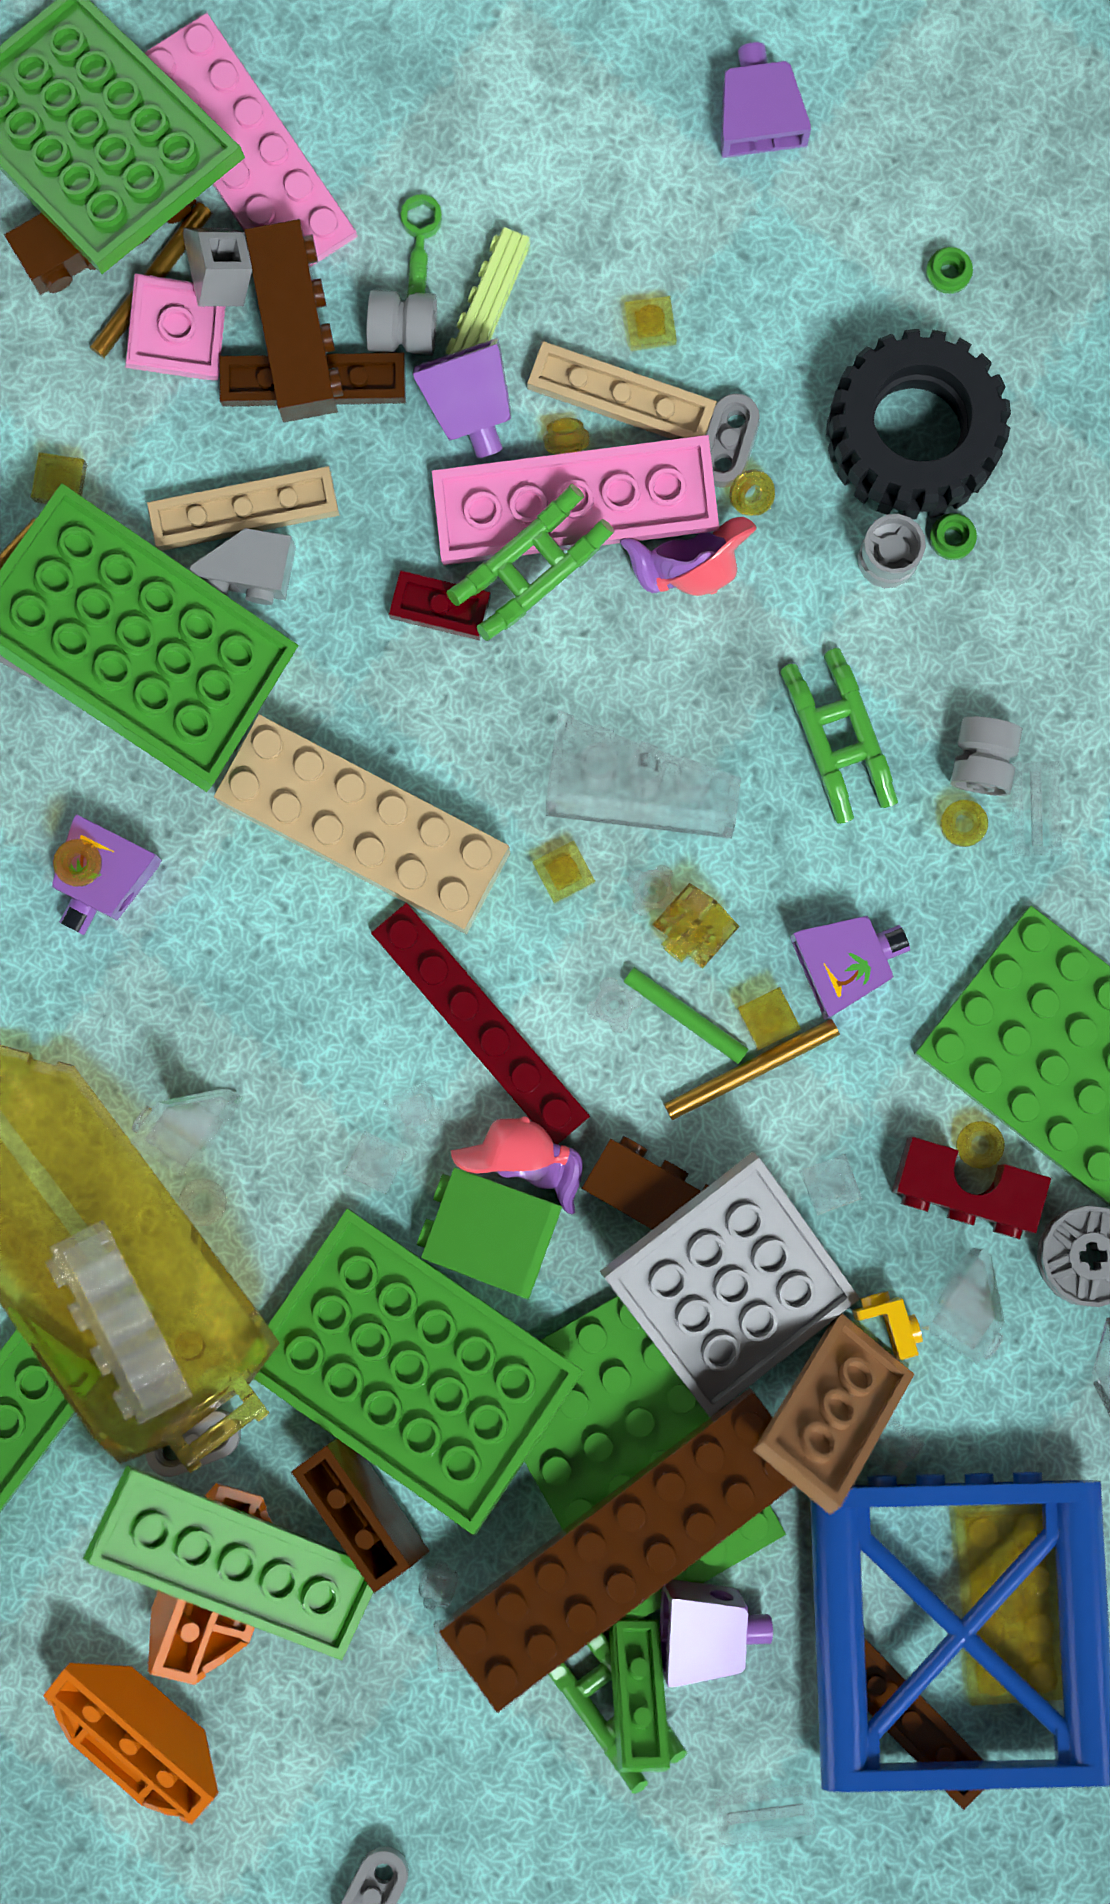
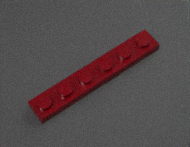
[371,902,590,1145]

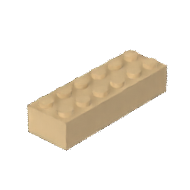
[214,714,511,935]

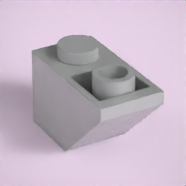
[183,228,252,307]
[190,528,296,605]

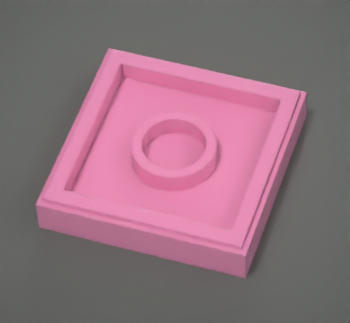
[125,274,225,380]

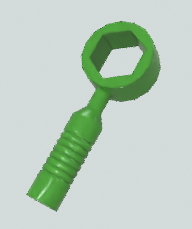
[401,194,442,297]

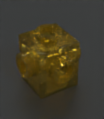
[652,883,740,969]

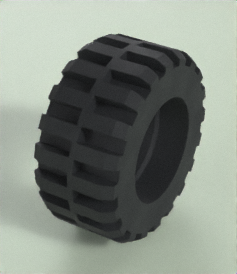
[826,329,1011,520]

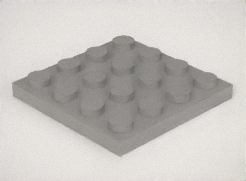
[599,1152,860,1417]

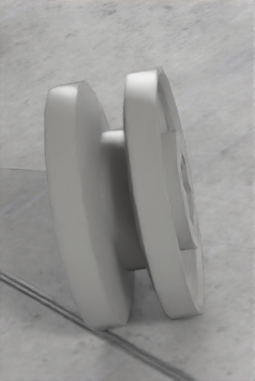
[1037,1206,1110,1307]

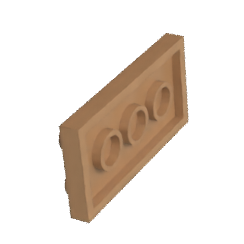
[754,1314,915,1515]

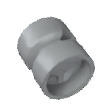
[367,290,437,355]
[858,514,926,588]
[950,716,1023,796]

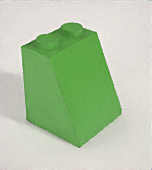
[417,1167,562,1300]

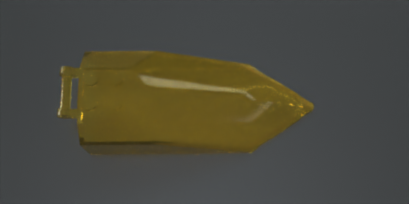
[0,1045,280,1474]

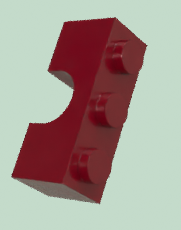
[892,1137,1051,1240]

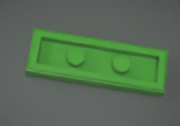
[609,1619,670,1772]

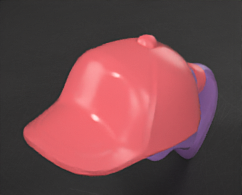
[620,517,757,596]
[451,1116,583,1214]

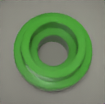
[926,247,973,294]
[930,513,977,560]

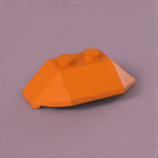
[148,1483,273,1685]
[43,1663,219,1825]

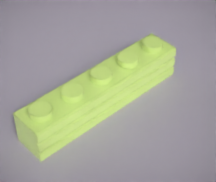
[446,227,530,355]

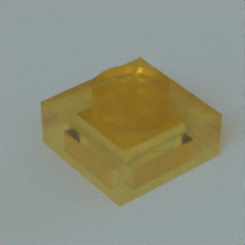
[625,296,677,351]
[31,452,87,504]
[532,840,596,905]
[737,987,801,1051]

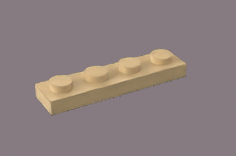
[527,341,717,439]
[147,466,340,551]

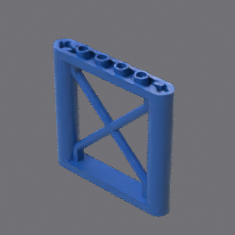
[810,1472,1110,1792]

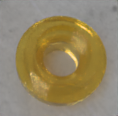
[543,418,590,455]
[729,469,775,516]
[940,800,988,847]
[53,839,102,887]
[956,1121,1005,1169]

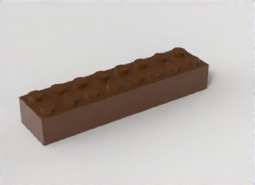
[438,1388,795,1713]

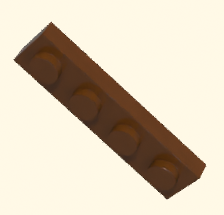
[220,353,406,407]
[864,1637,985,1810]

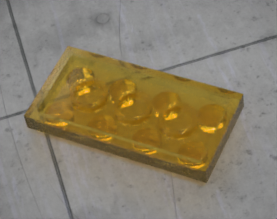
[954,1504,1063,1706]

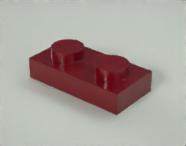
[389,570,491,641]

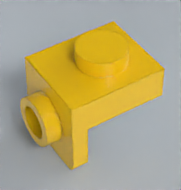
[852,1291,923,1360]

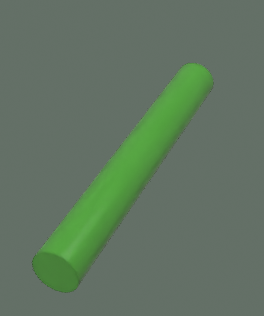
[624,967,749,1064]

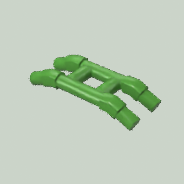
[447,484,615,641]
[780,648,898,824]
[548,1633,687,1794]

